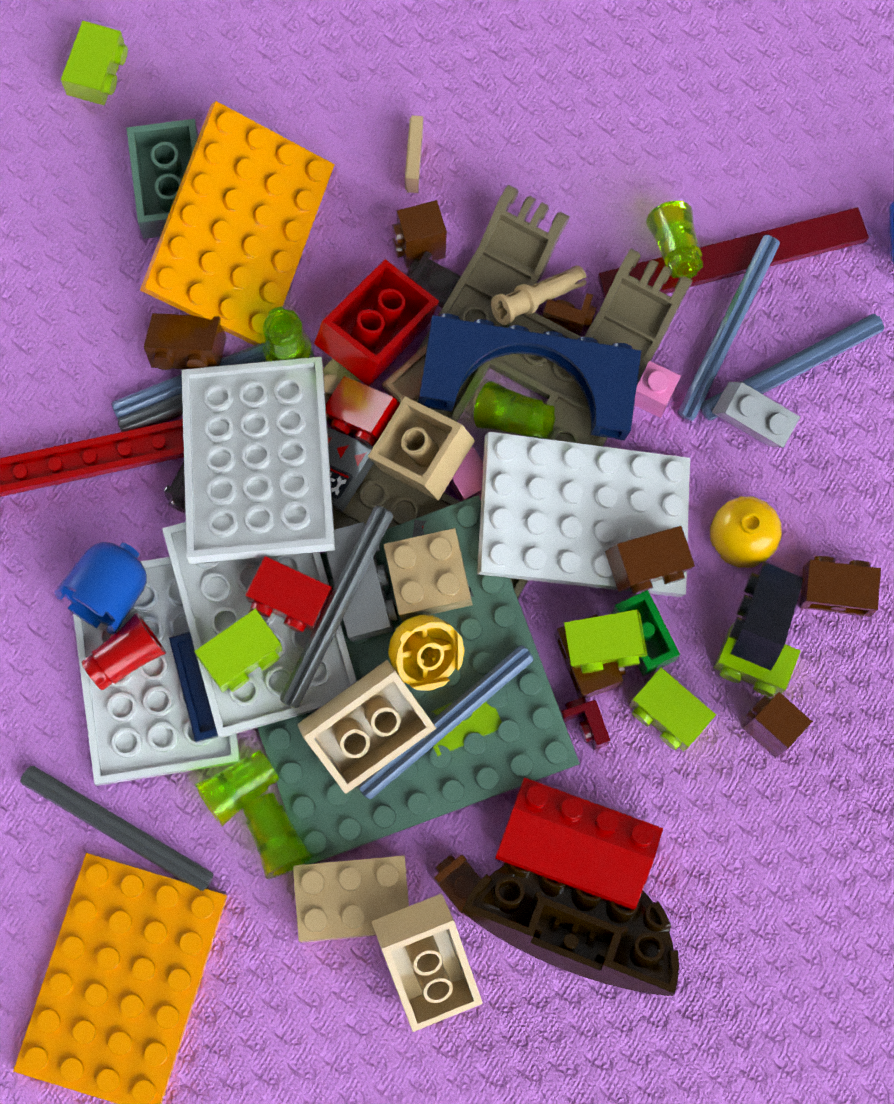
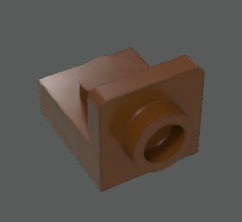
[543,293,597,336]
[434,854,481,914]

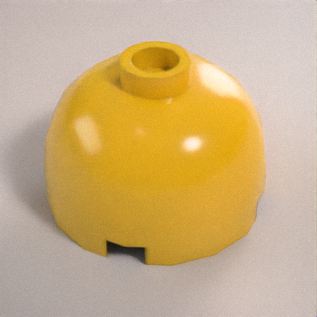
[710,496,782,568]
[388,615,465,691]

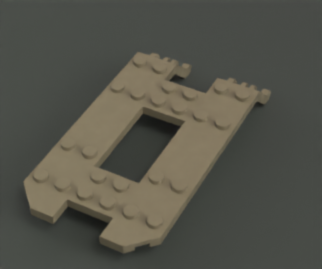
[333,185,693,598]

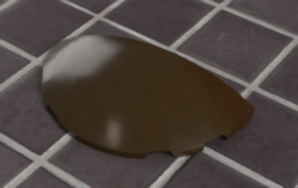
[462,863,679,996]

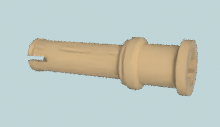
[491,265,587,325]

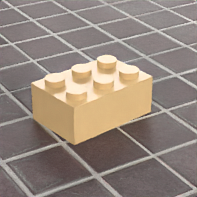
[297,660,437,794]
[293,855,409,943]
[371,893,483,1032]

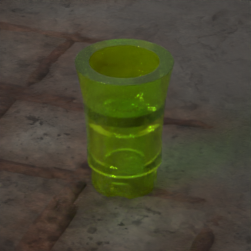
[646,201,703,279]
[263,307,311,362]
[474,381,556,439]
[194,750,279,827]
[243,793,313,879]

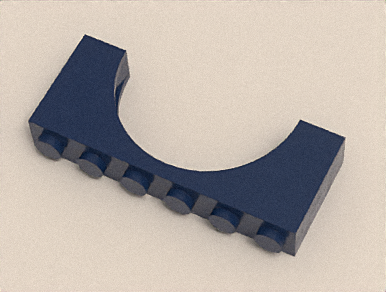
[418,313,641,441]

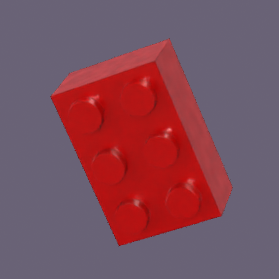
[314,259,439,386]

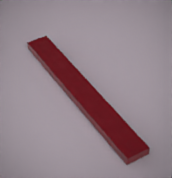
[598,207,869,300]

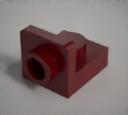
[561,697,611,750]

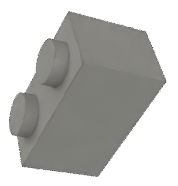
[712,382,800,448]

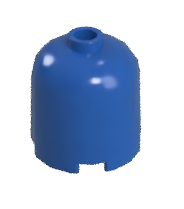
[54,542,147,634]

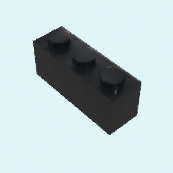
[729,562,804,671]

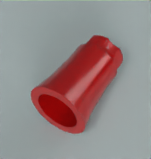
[81,613,166,691]

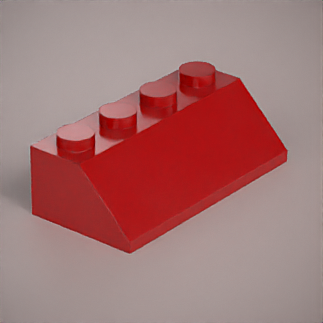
[495,777,663,910]

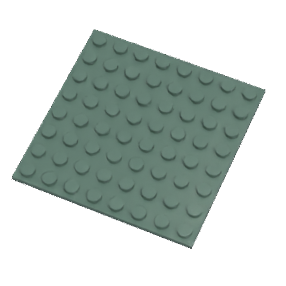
[257,495,580,865]

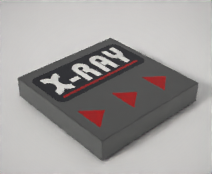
[327,427,374,512]

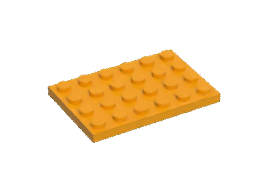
[140,101,335,345]
[13,853,228,1104]

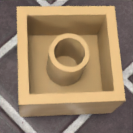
[368,397,475,501]
[384,528,473,621]

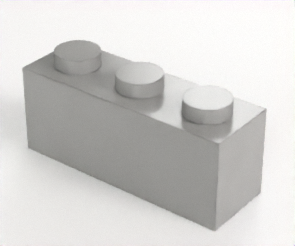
[326,522,398,642]

